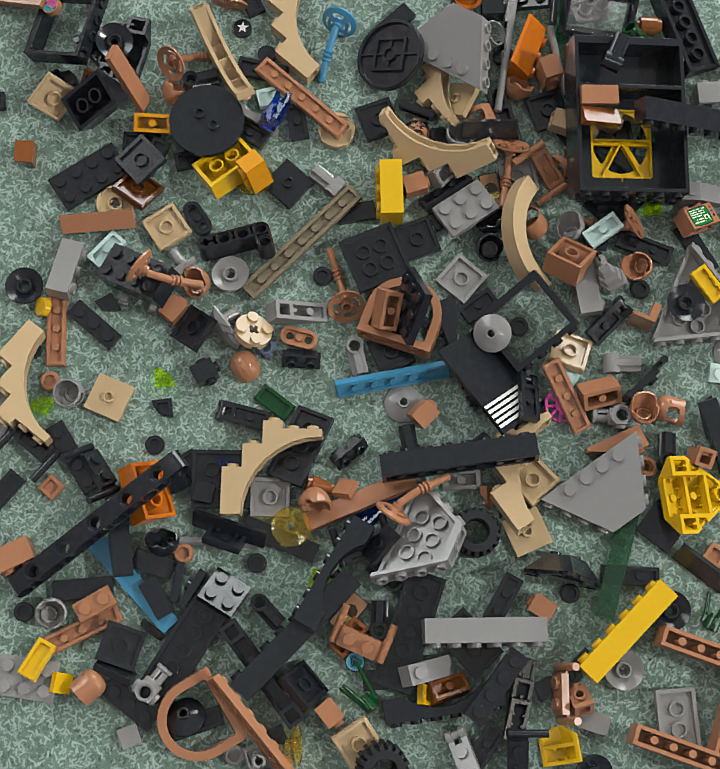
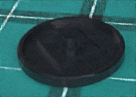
[357,19,425,91]
[169,85,245,157]

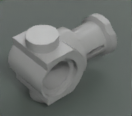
[591,402,631,430]
[131,662,173,706]

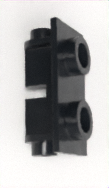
[282,348,321,370]
[329,433,369,471]

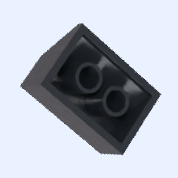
[61,69,129,131]

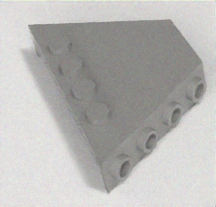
[417,2,491,94]
[648,242,720,348]
[540,431,649,535]
[370,477,467,585]

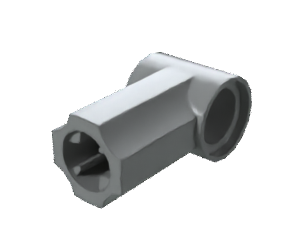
[309,164,347,199]
[345,337,369,377]
[602,353,642,375]

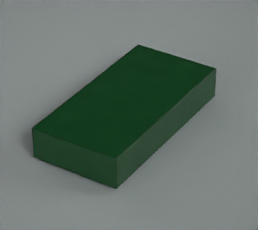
[254,383,296,422]

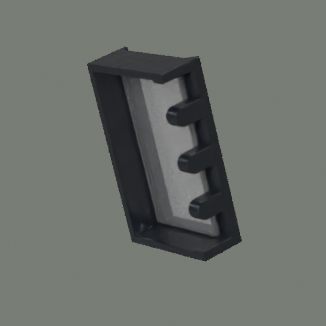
[557,0,639,37]

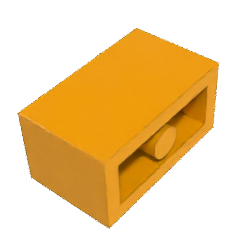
[133,112,172,135]
[236,149,274,194]

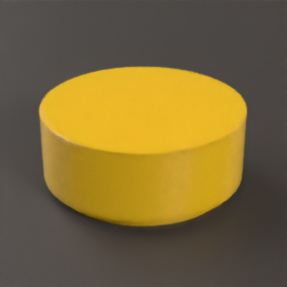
[35,297,51,317]

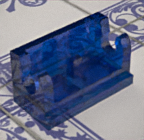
[258,89,292,132]

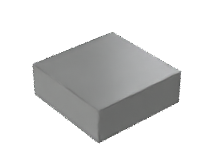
[117,723,143,750]

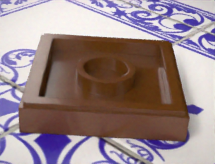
[111,173,164,211]

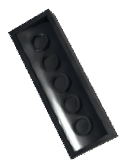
[649,0,720,79]

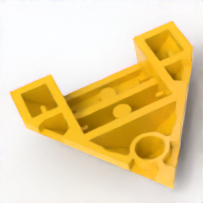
[658,456,720,535]

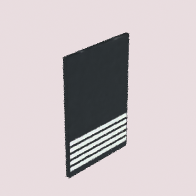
[437,330,544,435]

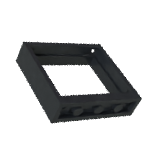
[23,0,109,65]
[475,270,580,372]

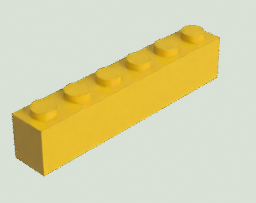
[577,579,678,684]

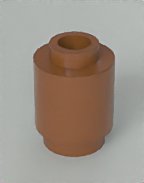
[635,16,662,36]

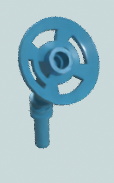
[317,6,357,83]

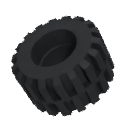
[459,507,501,558]
[355,739,409,769]

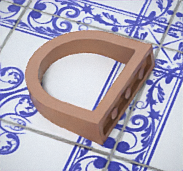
[357,277,442,359]
[156,666,248,761]

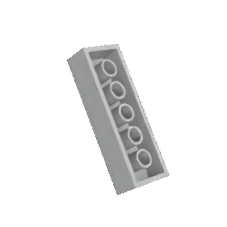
[421,617,548,649]

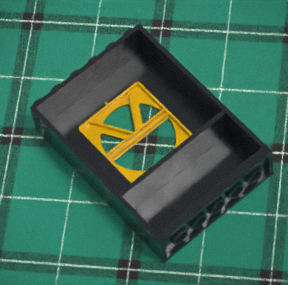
[563,35,690,205]

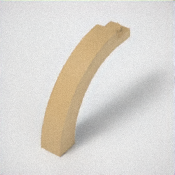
[501,175,551,292]

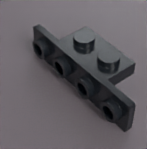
[192,509,267,555]

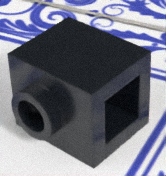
[189,357,221,388]

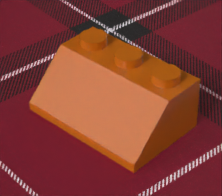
[506,14,548,80]
[117,460,176,527]

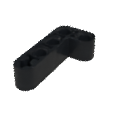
[197,222,276,261]

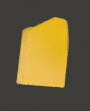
[538,725,583,768]

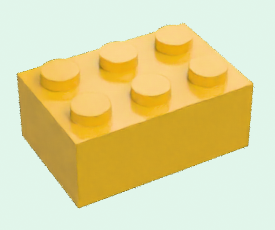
[192,137,252,200]
[375,159,404,225]

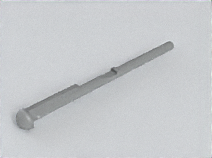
[494,0,518,113]

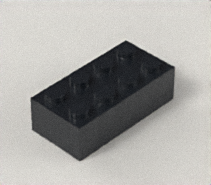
[95,243,180,309]

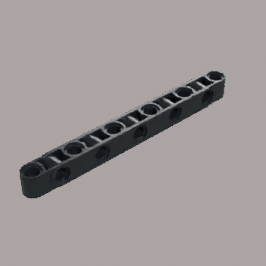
[8,450,189,598]

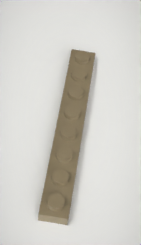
[242,184,362,301]

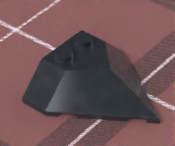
[72,16,151,83]
[521,551,602,591]

